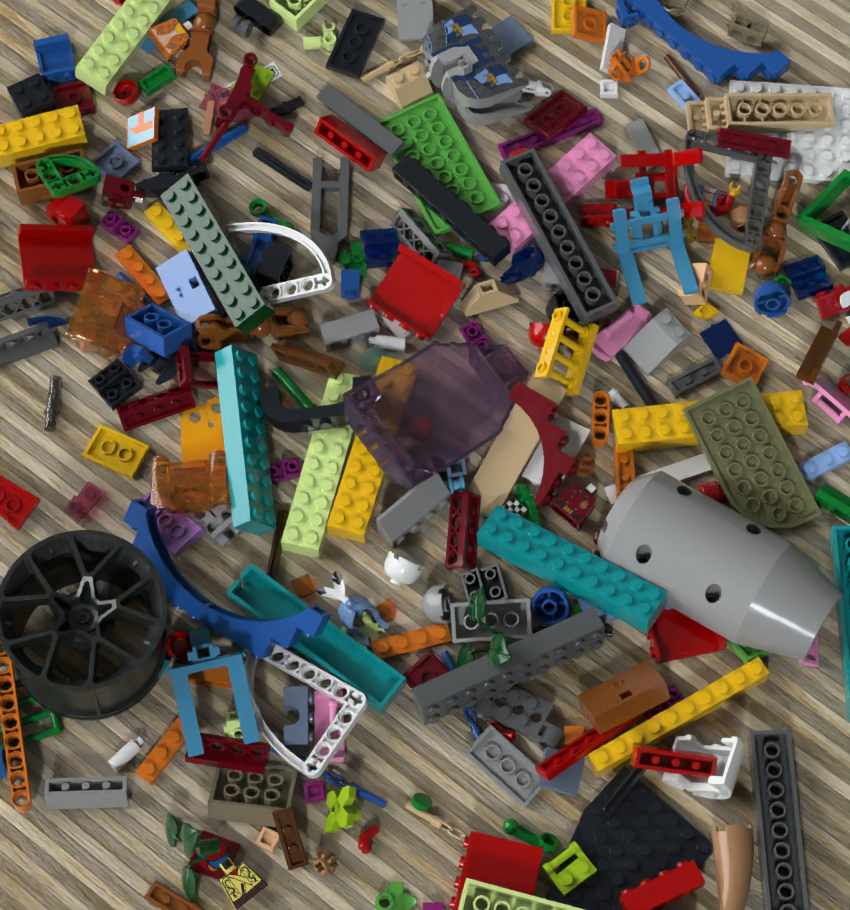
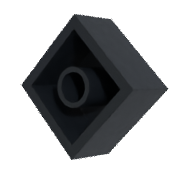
[6,73,57,119]
[255,241,294,295]

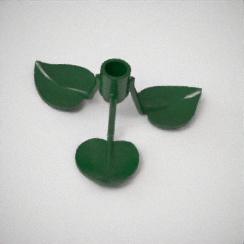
[457,586,515,668]
[165,813,220,903]

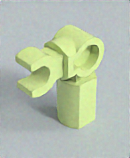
[303,23,337,51]

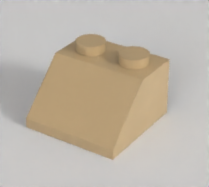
[386,61,434,110]

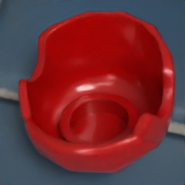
[112,80,140,106]
[166,630,192,661]

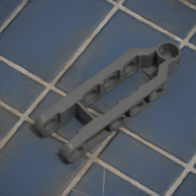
[310,157,350,265]

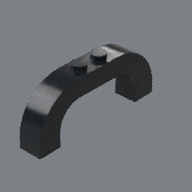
[259,375,376,433]

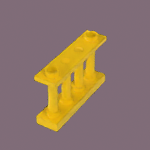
[534,307,599,396]

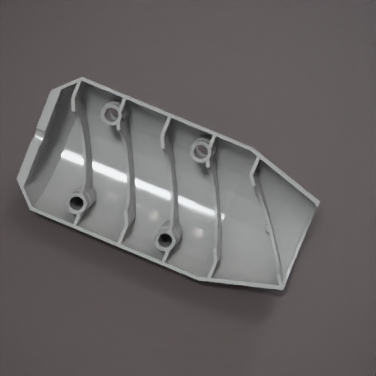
[597,471,844,661]

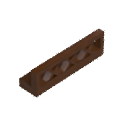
[795,320,843,385]
[270,341,346,380]

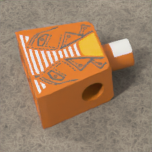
[148,18,193,62]

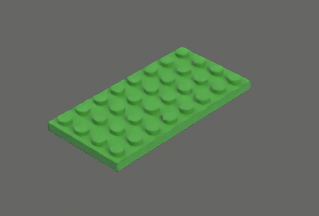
[377,93,502,237]

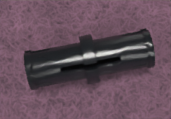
[269,96,305,117]

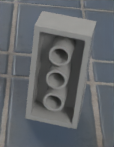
[450,598,532,643]

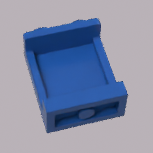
[33,33,76,85]

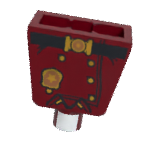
[101,174,145,209]
[551,483,597,531]

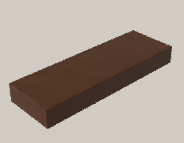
[272,806,309,870]

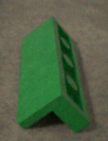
[814,484,850,524]

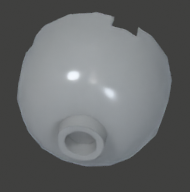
[420,584,455,624]

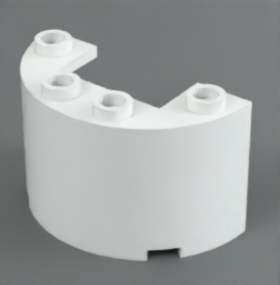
[662,734,746,800]

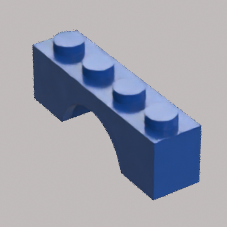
[245,215,278,279]

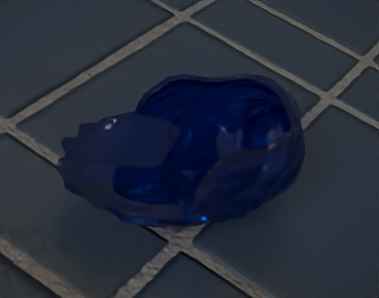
[500,244,545,285]

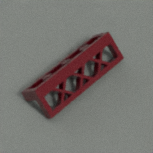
[715,127,792,159]
[116,385,196,432]
[445,491,481,571]
[185,732,268,775]

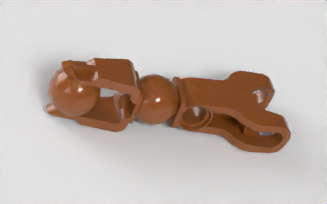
[176,0,220,81]
[749,169,803,277]
[196,307,310,351]

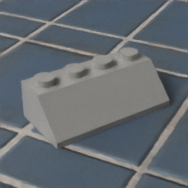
[376,470,451,548]

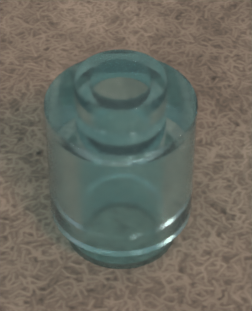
[358,345,385,372]

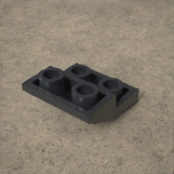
[88,359,142,411]
[460,563,510,602]

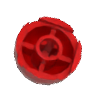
[528,322,567,352]

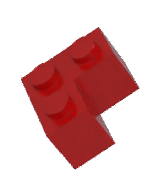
[45,194,90,225]

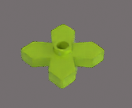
[324,785,362,834]

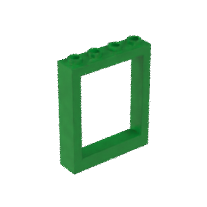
[796,169,850,252]

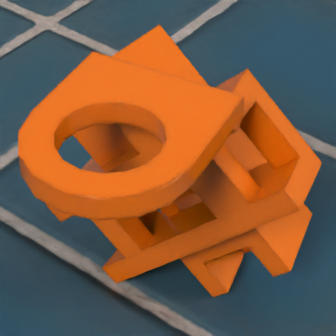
[607,50,651,83]

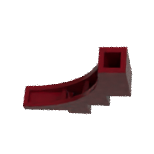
[508,381,579,508]

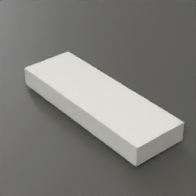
[600,23,626,75]

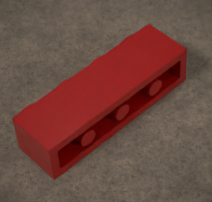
[313,114,387,172]
[630,743,718,778]
[619,860,705,910]

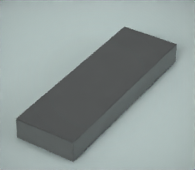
[666,356,723,399]

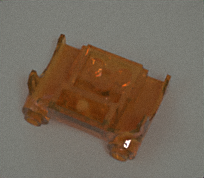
[65,267,145,357]
[151,449,230,514]

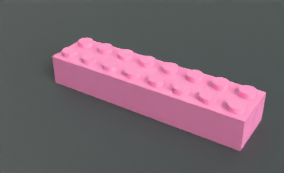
[489,133,617,258]

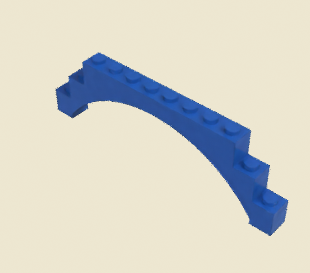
[618,0,791,86]
[123,498,331,659]

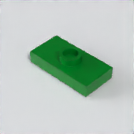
[137,63,177,97]
[348,242,367,278]

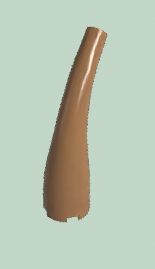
[711,824,754,910]

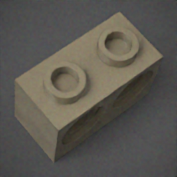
[727,10,769,49]

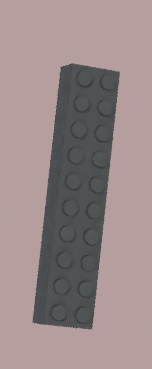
[499,147,619,326]
[412,607,605,725]
[747,729,809,910]

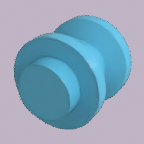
[444,475,466,496]

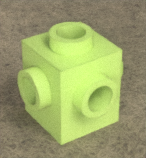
[223,711,243,739]

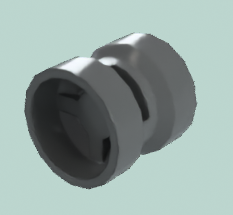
[230,15,254,38]

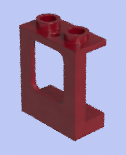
[175,345,223,390]

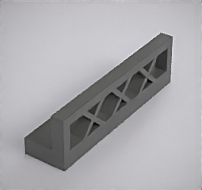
[390,208,453,265]
[0,287,57,322]
[0,321,59,367]

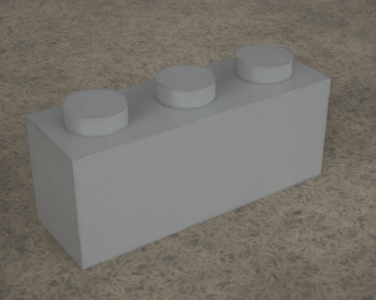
[319,309,380,352]

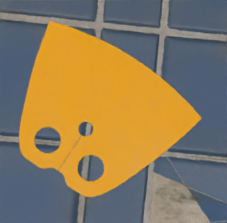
[181,396,226,468]

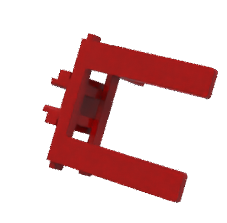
[604,147,706,223]

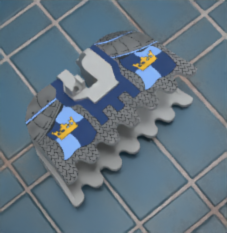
[422,4,531,126]

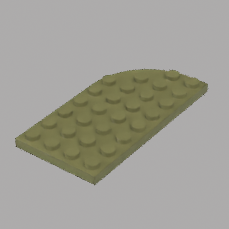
[682,376,822,529]

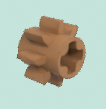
[312,850,339,876]

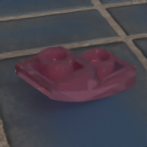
[64,481,105,521]

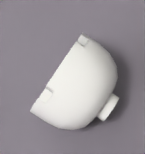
[384,551,424,586]

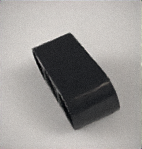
[233,0,283,37]

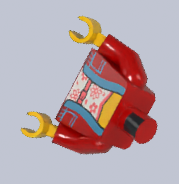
[682,170,740,222]

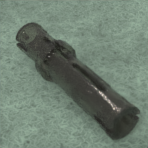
[44,375,62,432]

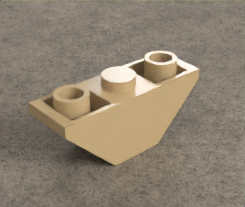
[461,279,519,317]

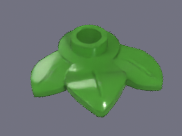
[375,882,417,910]

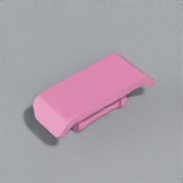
[592,304,653,362]
[802,376,850,425]
[314,687,345,762]

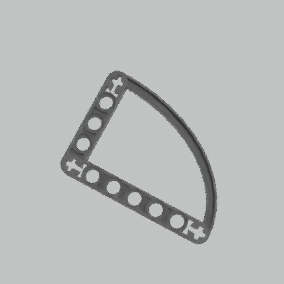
[683,129,773,253]

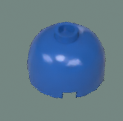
[753,281,791,318]
[530,585,570,626]

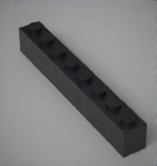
[392,154,511,266]

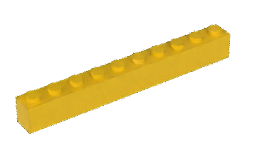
[587,657,769,778]

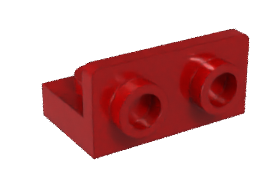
[579,203,617,228]
[812,284,850,320]

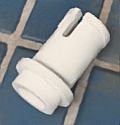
[608,388,630,409]

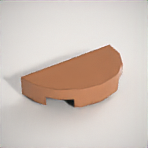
[203,100,216,136]

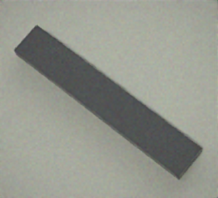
[316,84,405,158]

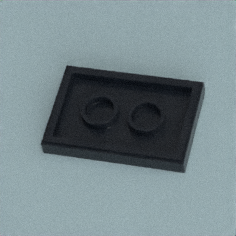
[816,211,850,272]

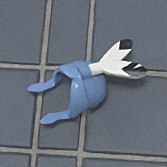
[316,571,389,646]

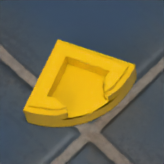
[693,302,720,319]

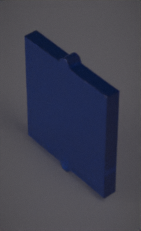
[699,319,744,360]

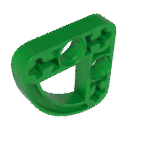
[36,154,101,198]

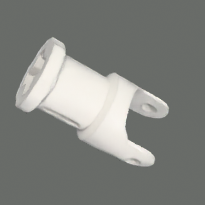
[520,77,553,97]

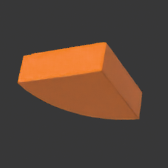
[564,726,584,747]

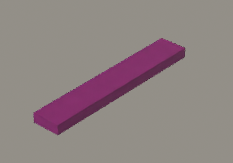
[497,108,604,160]

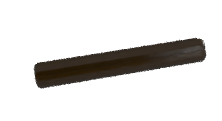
[266,510,289,581]

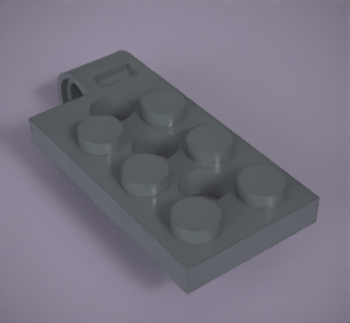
[474,686,564,749]

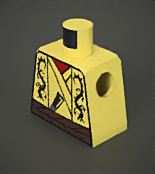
[219,857,268,910]

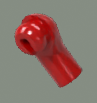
[457,260,481,278]
[488,720,516,741]
[357,824,379,854]

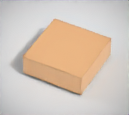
[254,826,280,854]

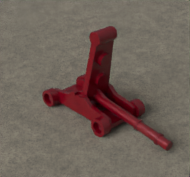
[199,52,294,163]

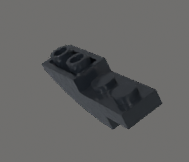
[135,164,210,198]

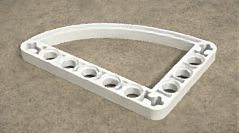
[216,222,336,314]
[244,644,368,779]

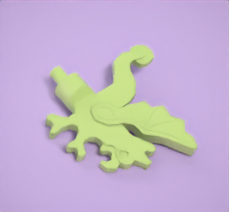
[341,612,386,648]

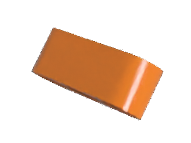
[591,391,610,449]
[187,660,232,689]

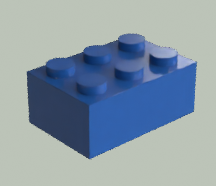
[125,302,192,357]

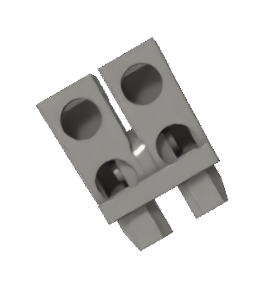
[187,489,244,548]

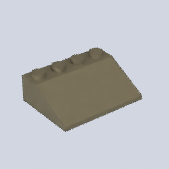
[208,764,298,827]

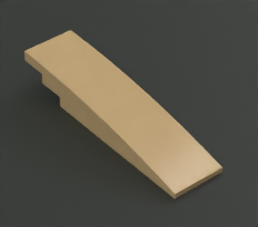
[685,93,836,134]
[460,373,567,519]

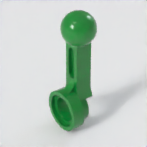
[249,198,294,230]
[515,484,545,529]
[503,818,560,853]

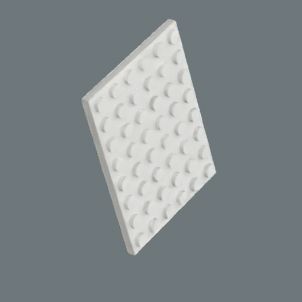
[724,80,850,185]

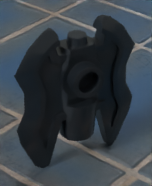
[138,347,191,385]

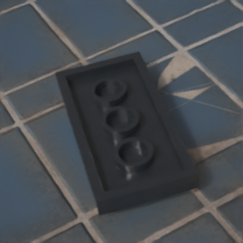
[326,9,385,79]
[151,108,189,173]

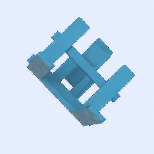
[610,176,699,305]
[166,627,260,757]

